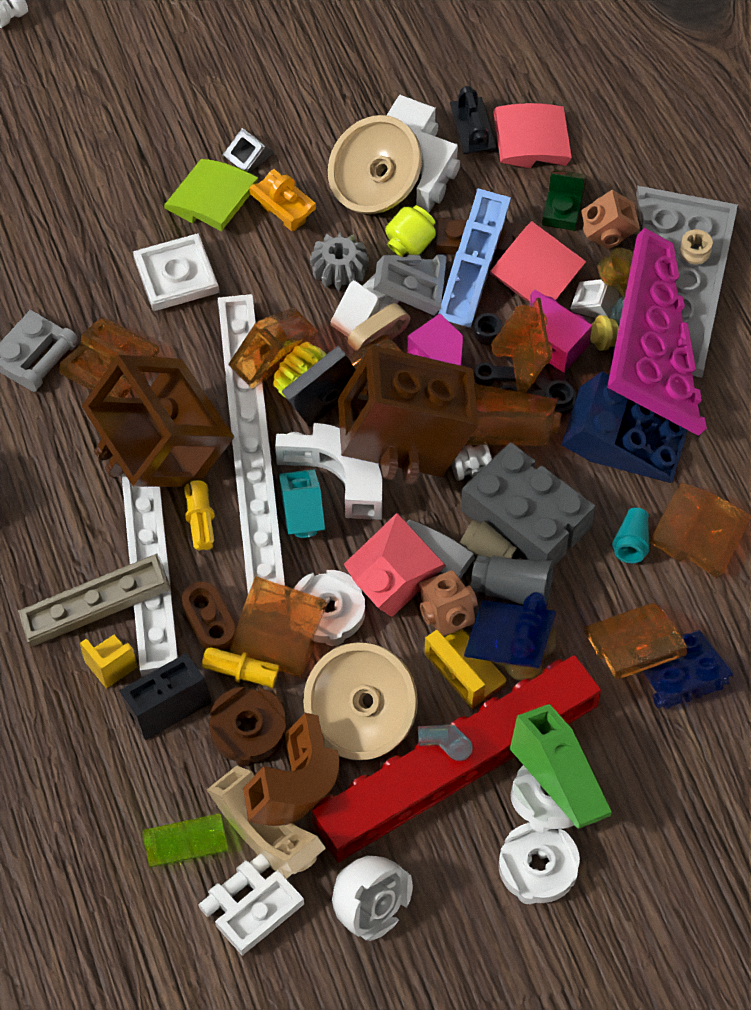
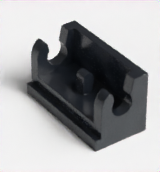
[119,653,212,740]

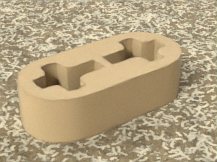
[348,303,410,357]

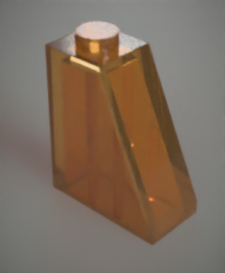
[228,307,319,390]
[465,384,562,446]

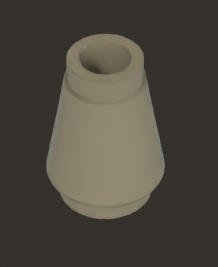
[459,519,517,558]

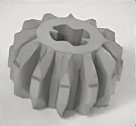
[310,231,369,292]

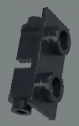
[450,86,496,154]

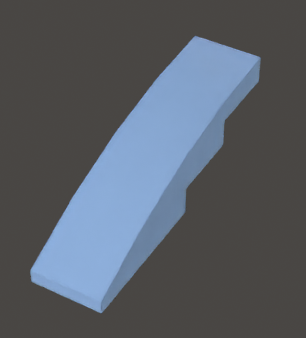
[438,188,511,328]

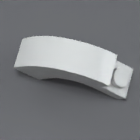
[275,423,382,520]

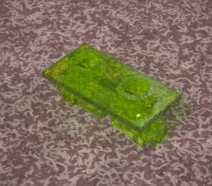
[142,813,228,868]

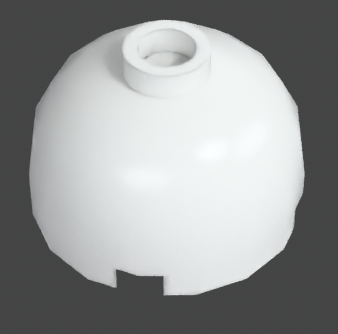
[332,856,413,941]

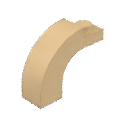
[206,765,326,879]

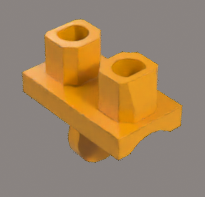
[249,169,316,231]

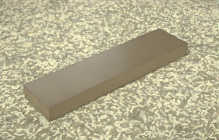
[18,553,171,647]

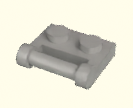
[0,310,80,392]

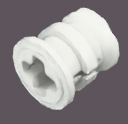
[451,439,492,481]

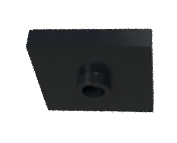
[282,346,356,427]

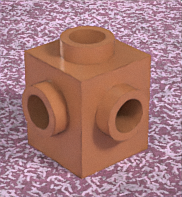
[581,190,640,250]
[419,570,478,636]

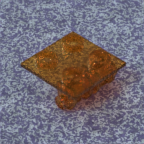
[491,298,552,397]

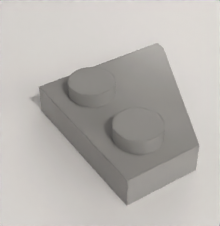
[373,255,447,315]

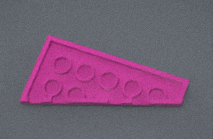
[607,228,707,436]

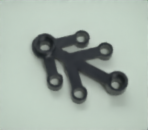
[474,313,577,415]

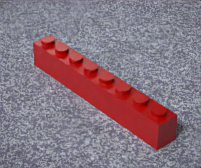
[312,655,601,863]

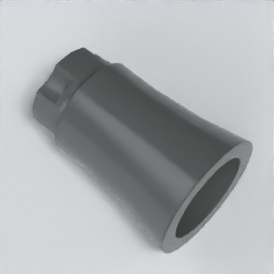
[471,555,554,612]

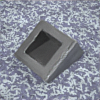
[223,128,274,173]

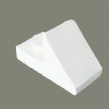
[331,274,399,337]

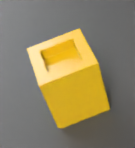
[80,634,138,689]

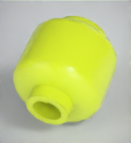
[385,205,436,257]

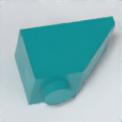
[279,469,325,538]

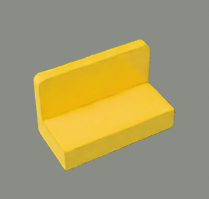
[425,629,506,709]

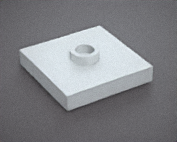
[133,233,219,311]

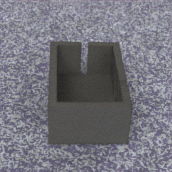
[461,442,595,566]

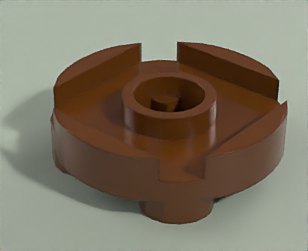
[209,687,287,766]

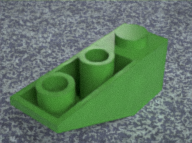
[510,704,612,829]

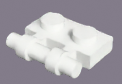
[198,854,304,956]

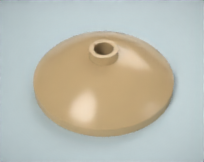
[328,115,422,214]
[303,643,418,760]

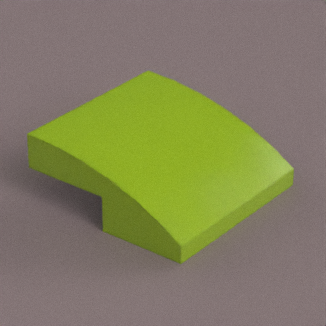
[164,159,258,232]

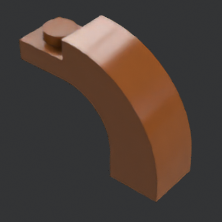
[243,712,339,826]

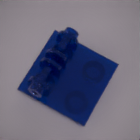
[464,592,556,668]
[630,630,733,710]

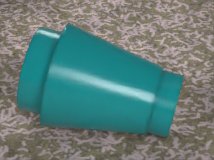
[612,508,649,564]

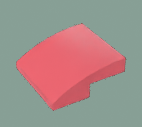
[493,103,572,169]
[490,221,586,303]

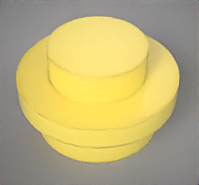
[590,315,619,351]

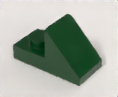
[542,169,587,231]

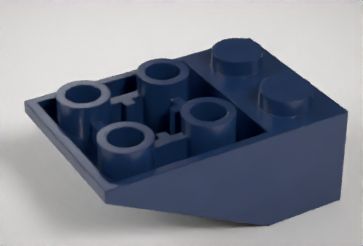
[561,371,688,483]

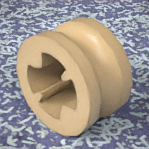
[680,229,713,265]

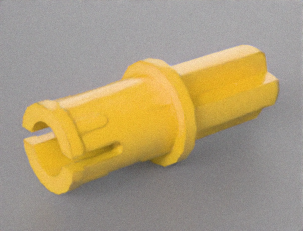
[184,480,215,551]
[202,647,280,689]

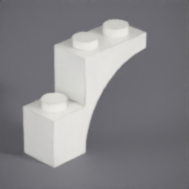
[386,95,461,213]

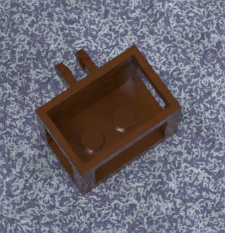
[338,345,479,484]
[82,354,235,487]

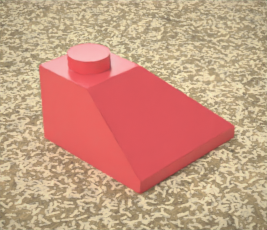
[344,513,446,617]

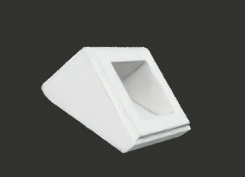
[570,279,619,319]

